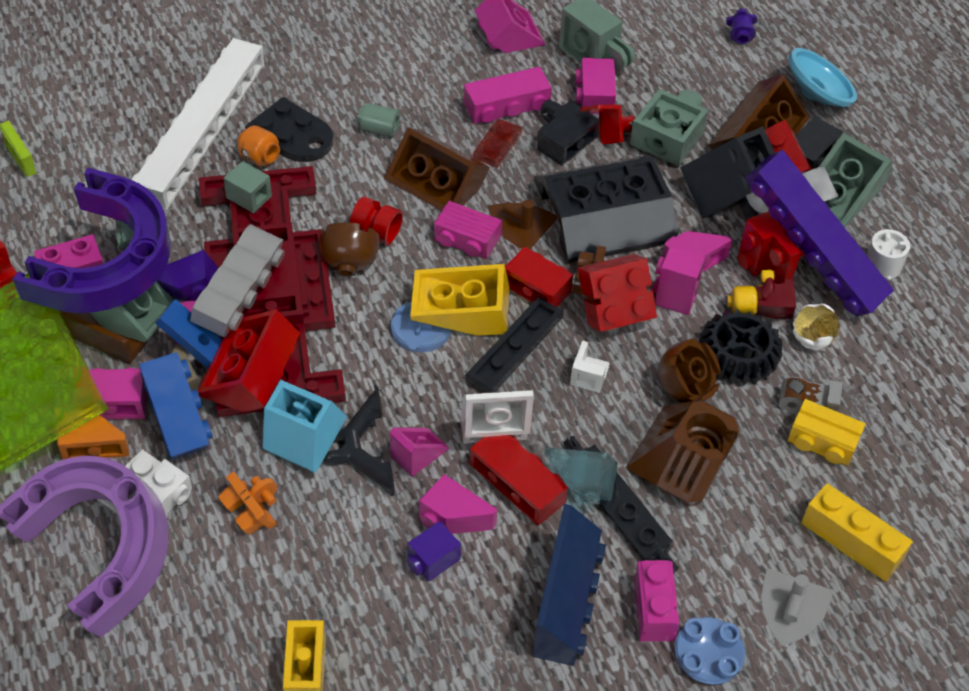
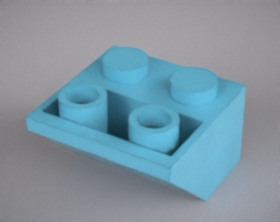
[263,380,348,474]

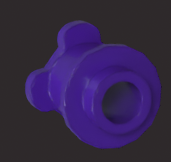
[726,9,758,44]

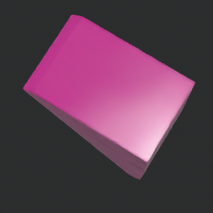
[390,427,449,477]

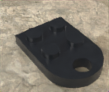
[245,97,333,162]

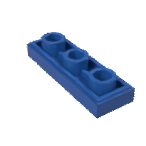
[155,299,222,369]

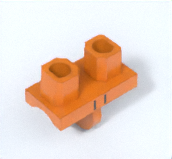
[218,471,278,535]

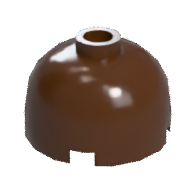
[320,222,380,277]
[658,338,720,402]

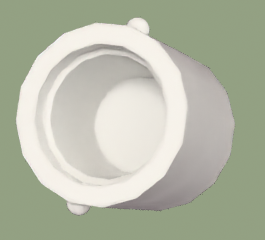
[866,229,910,281]

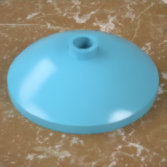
[788,48,857,107]

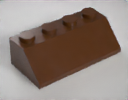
[709,74,810,150]

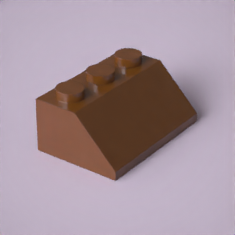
[384,127,490,210]

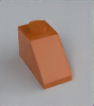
[58,409,130,460]

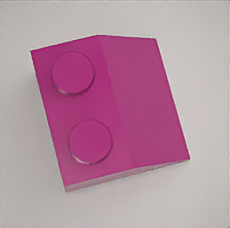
[474,0,546,53]

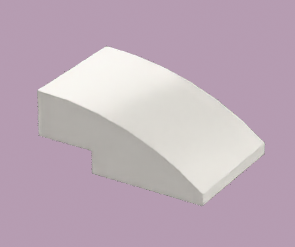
[461,390,534,444]

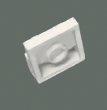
[97,449,192,517]

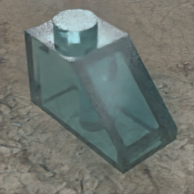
[544,447,618,504]

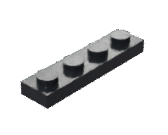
[466,296,563,393]

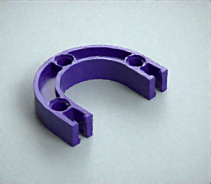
[13,168,171,313]

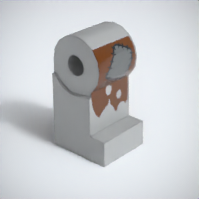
[779,377,843,413]

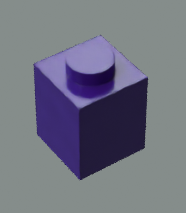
[406,521,461,582]

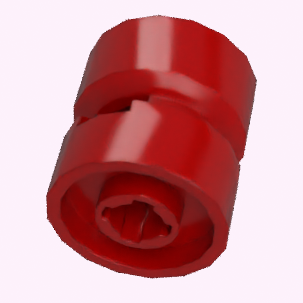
[349,196,403,246]

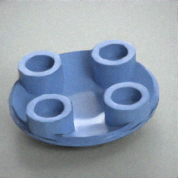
[675,617,745,685]

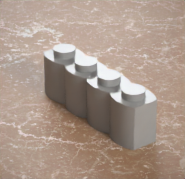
[190,224,285,337]

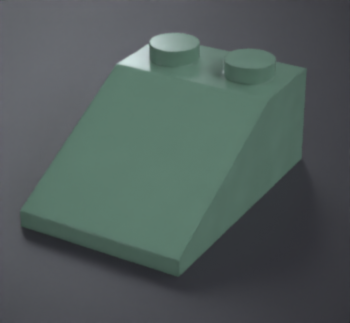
[819,133,893,227]

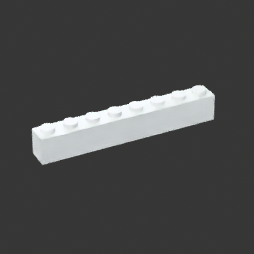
[132,38,264,210]

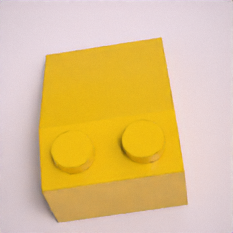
[410,264,509,336]

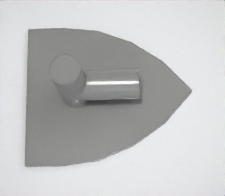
[761,568,834,646]

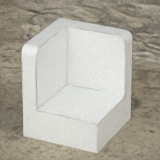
[570,341,610,393]

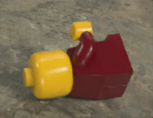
[727,270,796,319]

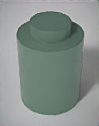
[357,103,401,137]

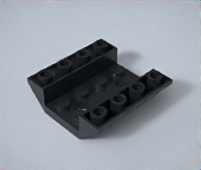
[534,156,678,263]

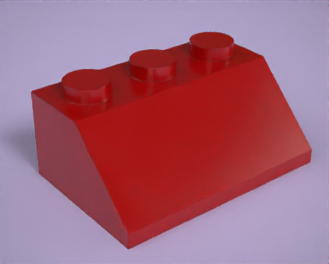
[197,309,300,412]

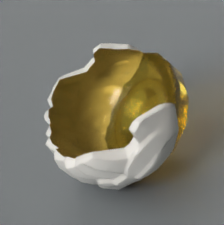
[793,303,840,350]

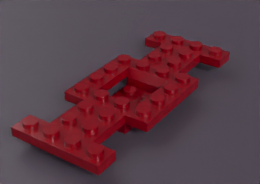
[199,166,346,417]

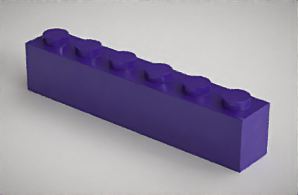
[745,149,894,316]

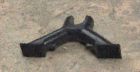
[323,385,395,496]

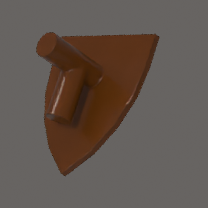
[488,200,557,249]

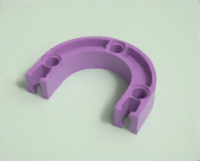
[0,456,169,637]

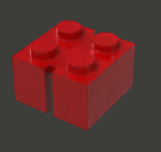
[578,254,657,332]

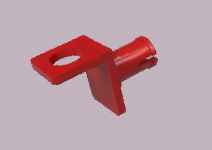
[580,105,636,145]

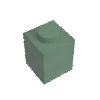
[223,161,272,213]

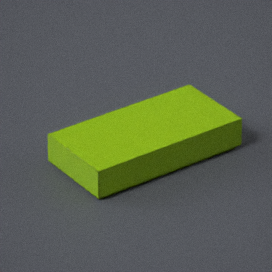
[0,121,37,177]

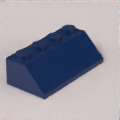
[532,504,606,666]

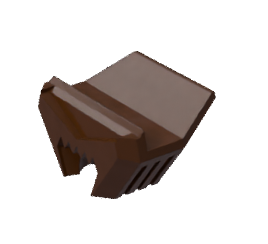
[626,401,741,506]

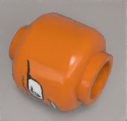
[238,126,280,167]

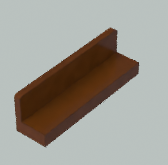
[23,300,148,364]

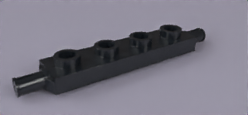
[564,436,679,573]

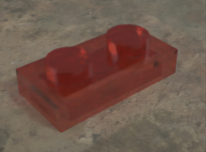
[473,118,522,168]

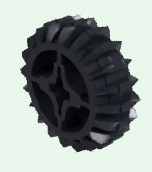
[699,308,783,386]

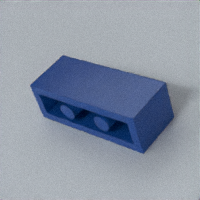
[139,352,213,461]

